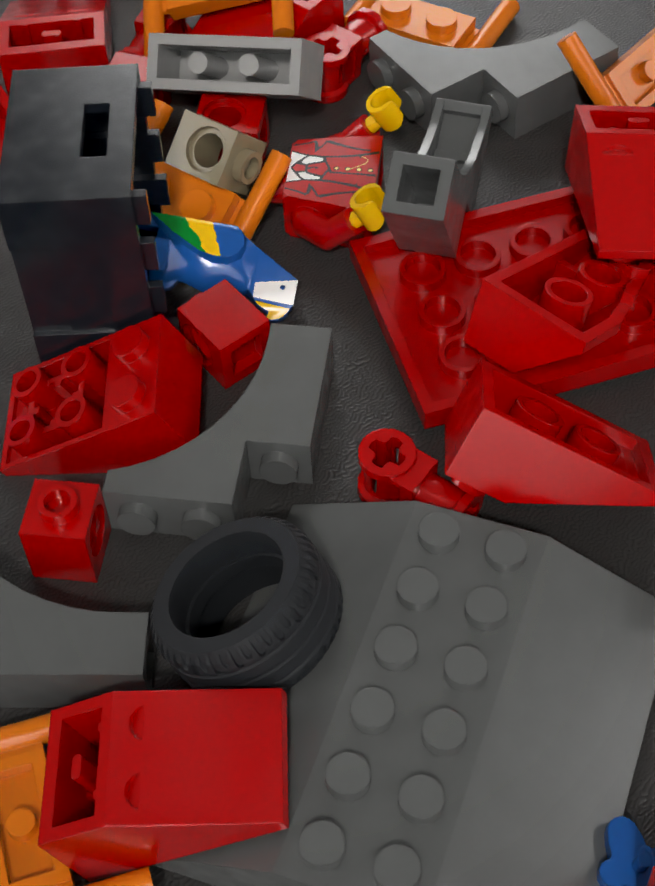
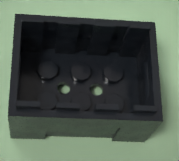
[0,63,171,363]

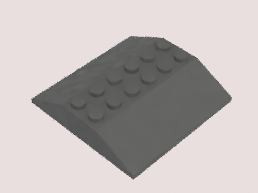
[153,501,655,886]

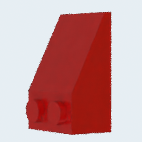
[445,359,655,507]

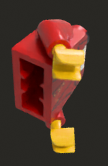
[254,86,403,251]

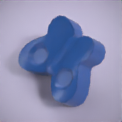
[597,816,655,886]

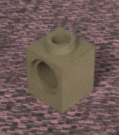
[165,109,267,196]

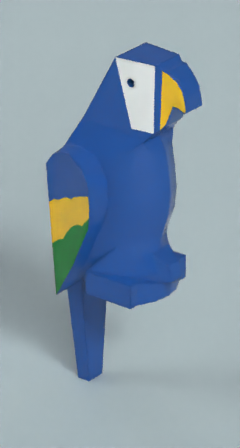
[138,212,298,323]

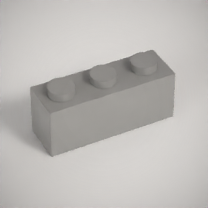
[146,33,324,101]

